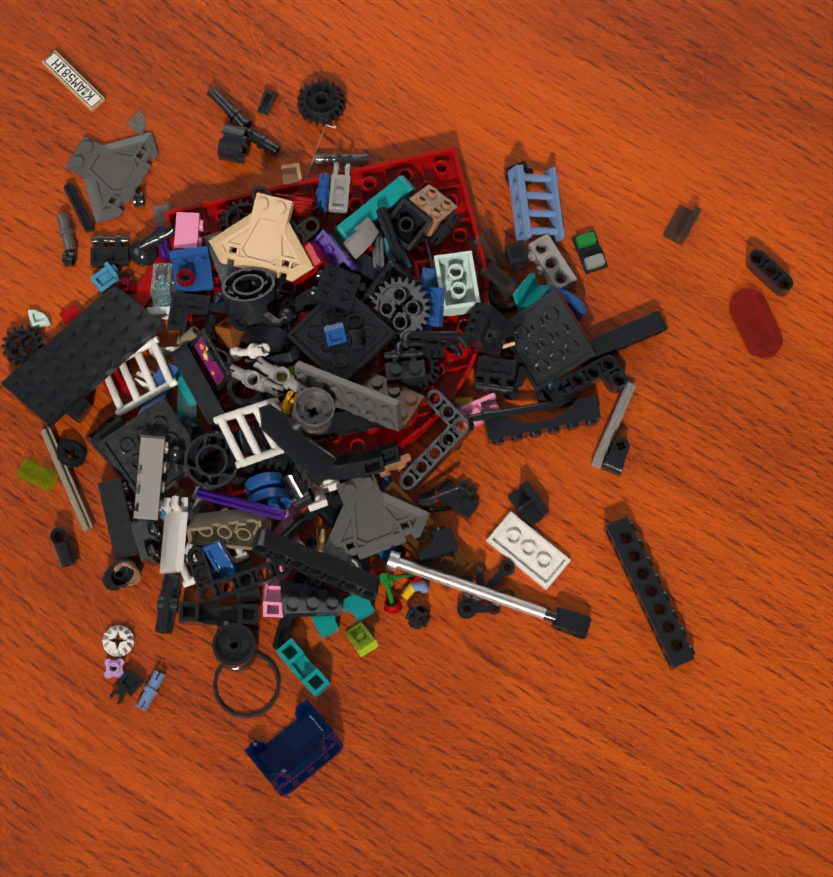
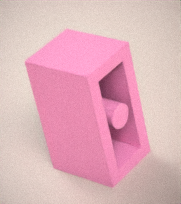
[174,212,204,250]

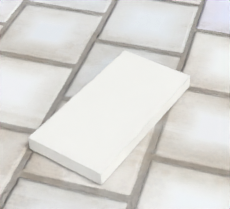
[486,511,571,590]

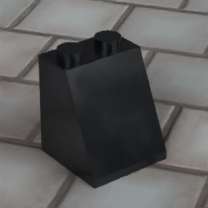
[85,414,125,476]

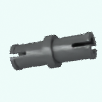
[56,213,77,252]

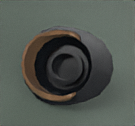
[102,558,141,591]

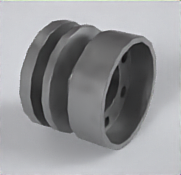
[291,387,335,437]

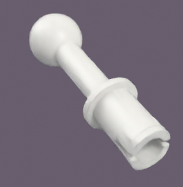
[228,343,270,361]

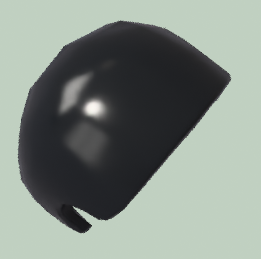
[129,238,158,266]

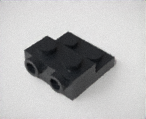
[131,519,163,566]

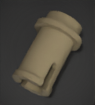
[177,326,200,347]

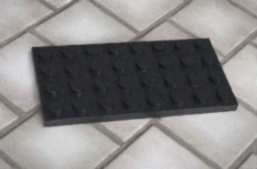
[1,284,164,428]

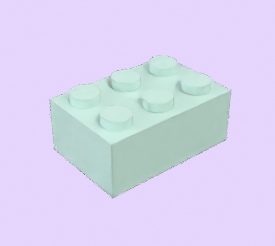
[433,251,480,317]

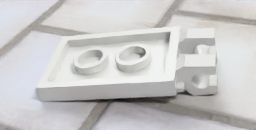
[159,496,188,574]

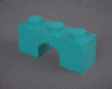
[311,593,374,640]
[276,638,331,699]

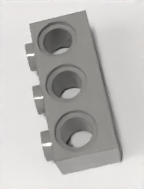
[527,233,577,290]

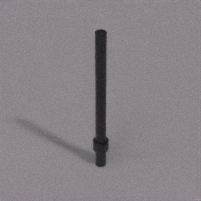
[467,397,576,422]

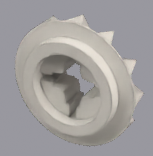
[102,625,134,657]

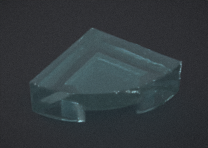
[127,110,146,135]
[153,204,172,226]

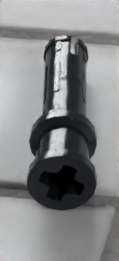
[207,86,253,128]

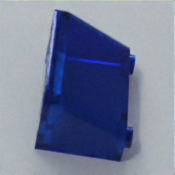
[244,699,343,796]

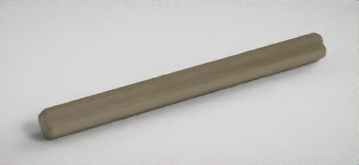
[41,427,94,532]

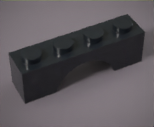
[178,601,261,628]

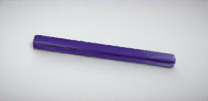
[196,488,286,520]

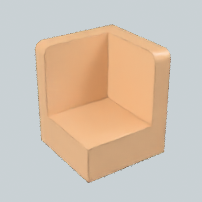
[281,163,302,185]

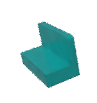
[513,273,552,312]

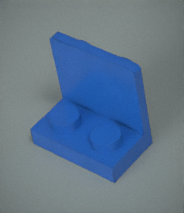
[169,246,214,293]

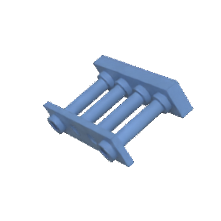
[508,165,565,244]

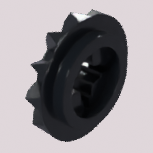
[55,439,86,469]

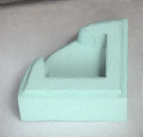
[28,309,51,329]

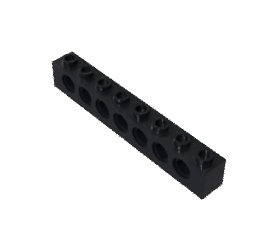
[604,516,695,670]

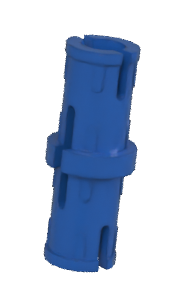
[315,173,331,212]

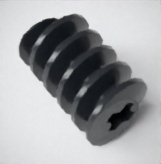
[250,444,294,474]

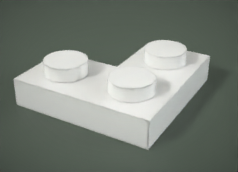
[308,479,340,512]

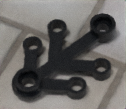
[457,560,515,619]

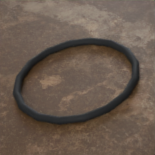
[213,652,281,719]

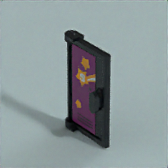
[189,328,232,393]

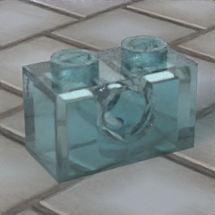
[150,263,175,307]

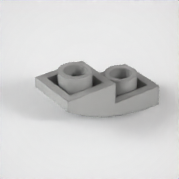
[343,217,379,259]

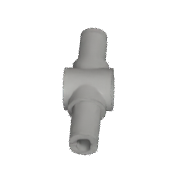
[254,357,309,394]
[229,364,283,398]

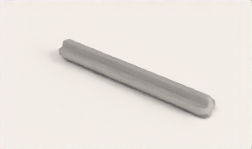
[591,382,636,469]

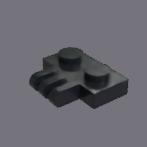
[437,479,480,520]

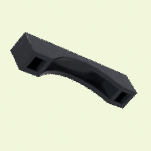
[483,395,601,446]

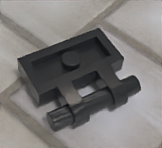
[90,234,129,268]
[384,347,426,384]
[474,356,516,395]

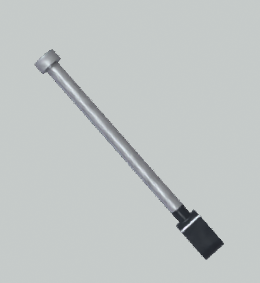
[385,550,592,639]

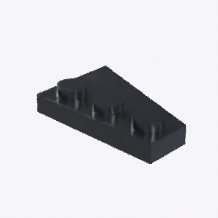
[279,579,343,618]

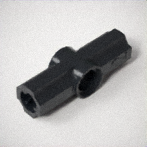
[155,573,181,635]

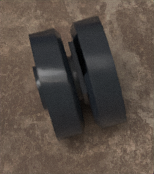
[212,623,258,672]

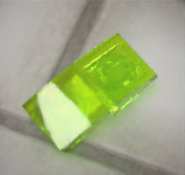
[15,458,59,493]

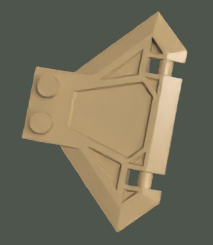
[209,193,314,282]

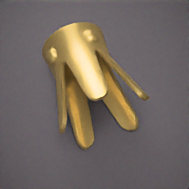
[315,528,328,552]

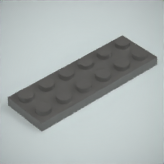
[294,361,403,431]

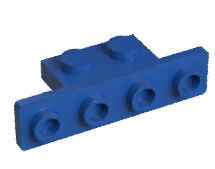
[417,268,445,339]

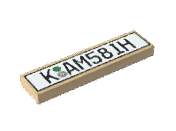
[42,50,105,112]

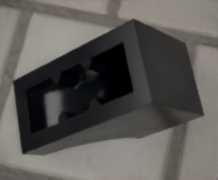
[417,526,458,563]

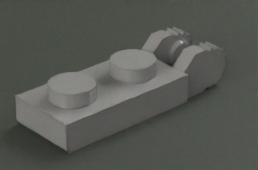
[328,162,351,213]

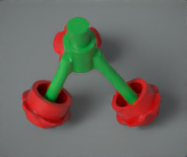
[369,567,422,615]

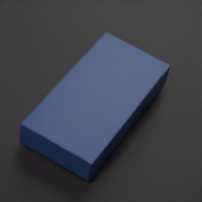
[202,539,240,579]

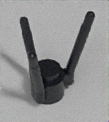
[417,479,460,513]

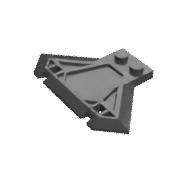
[66,132,158,223]
[322,475,430,564]

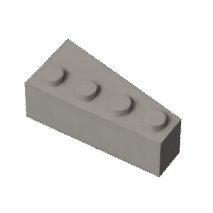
[134,434,168,520]

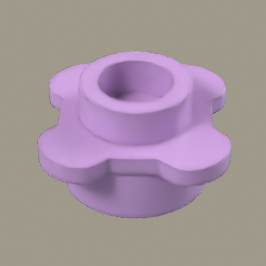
[104,658,124,679]

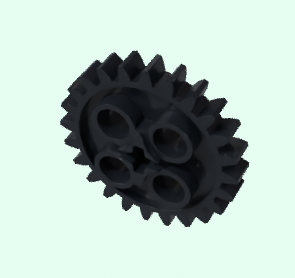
[371,276,433,339]

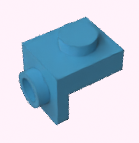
[90,261,120,294]

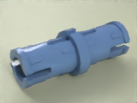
[136,670,165,712]

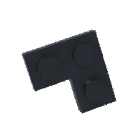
[167,292,211,332]

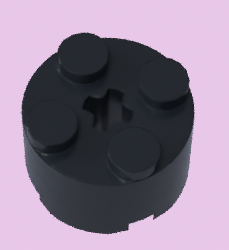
[218,123,252,164]

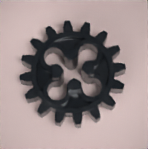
[1,325,44,366]

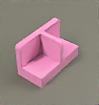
[460,393,500,428]

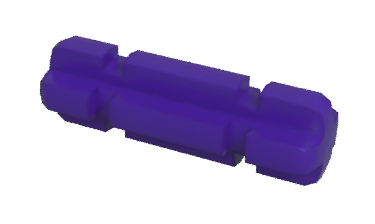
[156,226,171,259]

